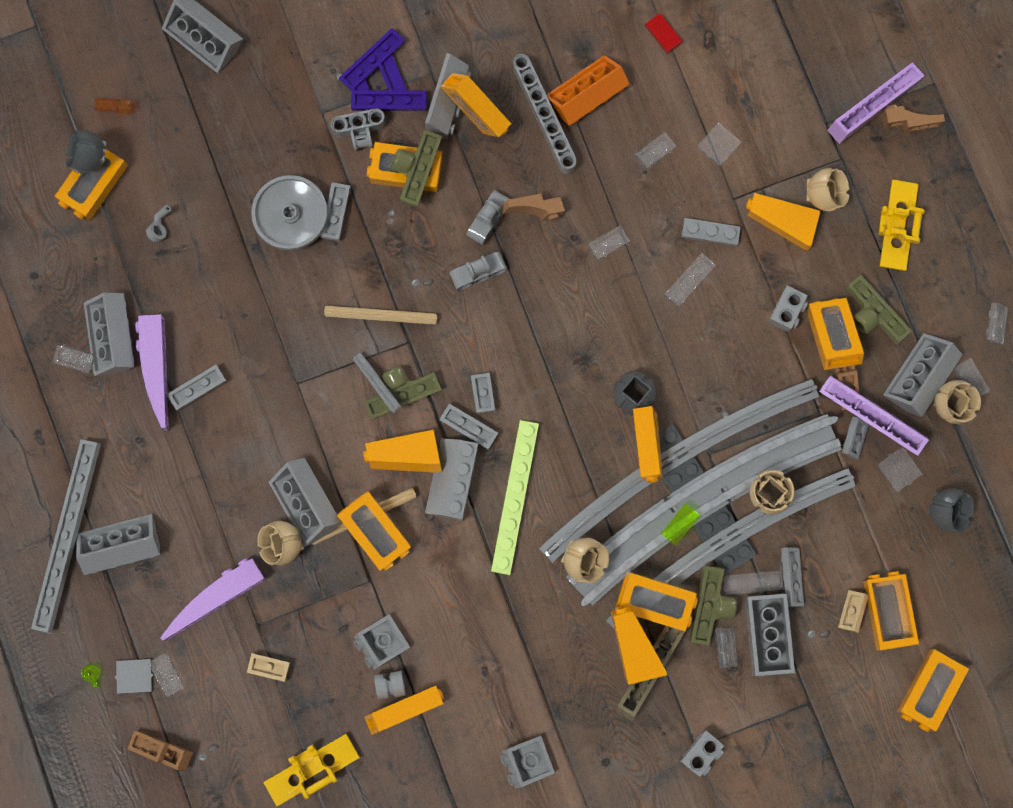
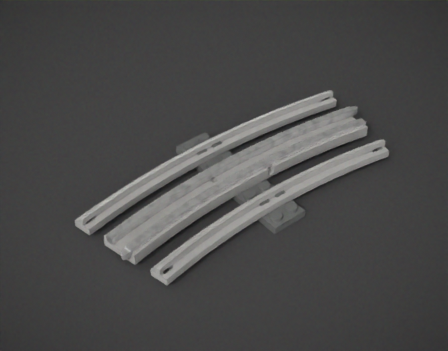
[539,379,856,629]

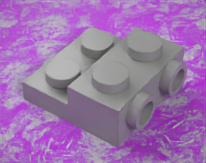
[354,614,410,670]
[500,736,555,789]

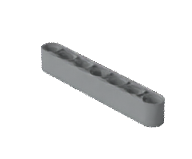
[513,54,576,174]

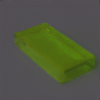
[661,503,700,546]

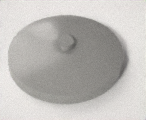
[251,175,328,251]

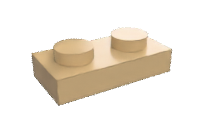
[838,590,869,633]
[247,653,290,682]

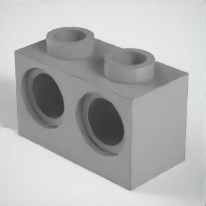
[768,286,808,332]
[679,730,724,777]

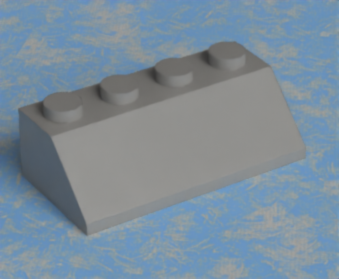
[162,0,243,74]
[425,53,472,140]
[84,292,134,376]
[883,333,962,417]
[425,438,479,521]
[268,458,341,547]
[76,514,160,575]

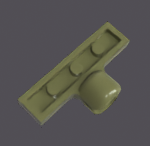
[391,129,442,207]
[846,275,912,345]
[364,367,442,419]
[689,565,737,645]

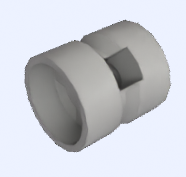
[374,671,406,700]

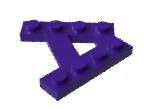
[339,28,427,111]

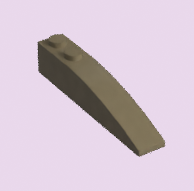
[616,608,693,722]

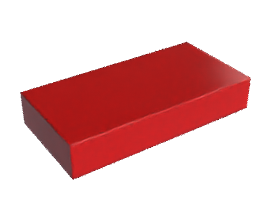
[645,13,683,54]

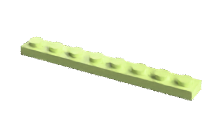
[491,420,539,575]

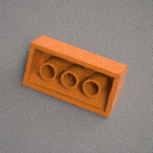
[547,55,629,126]

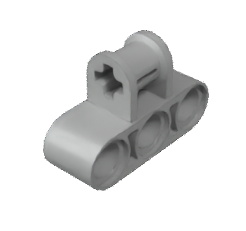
[331,109,386,151]
[466,190,510,245]
[449,252,507,291]

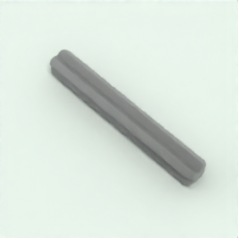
[353,353,401,413]

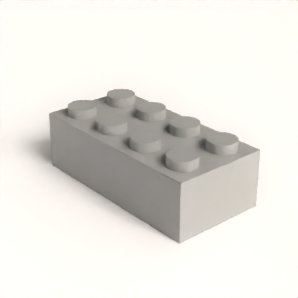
[744,594,795,676]

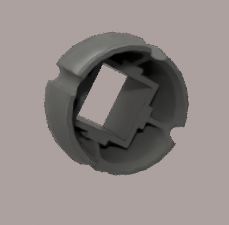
[66,130,106,174]
[613,371,657,415]
[927,488,974,533]

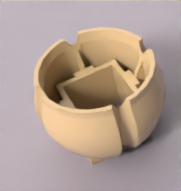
[807,168,850,212]
[933,380,981,424]
[749,469,795,515]
[257,521,304,566]
[561,538,609,583]

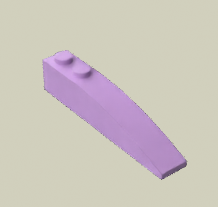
[827,62,924,144]
[135,314,169,431]
[819,375,929,456]
[160,558,266,641]

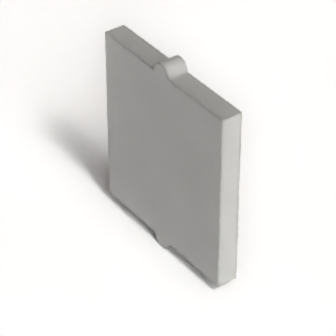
[115,659,154,694]

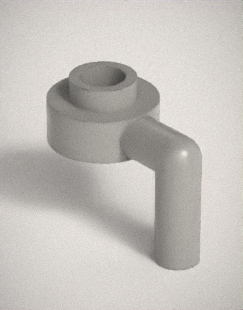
[146,205,171,242]

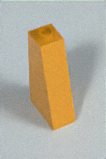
[746,193,820,251]
[633,406,663,483]
[363,430,442,473]
[610,606,667,685]
[364,686,444,735]

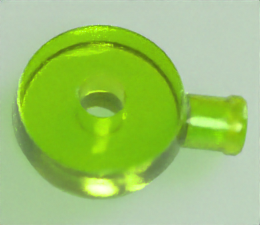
[81,664,100,689]

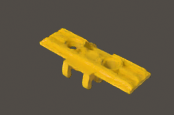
[878,180,925,271]
[263,734,360,806]

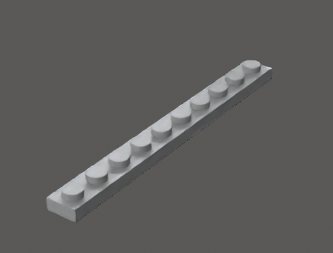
[31,440,101,633]

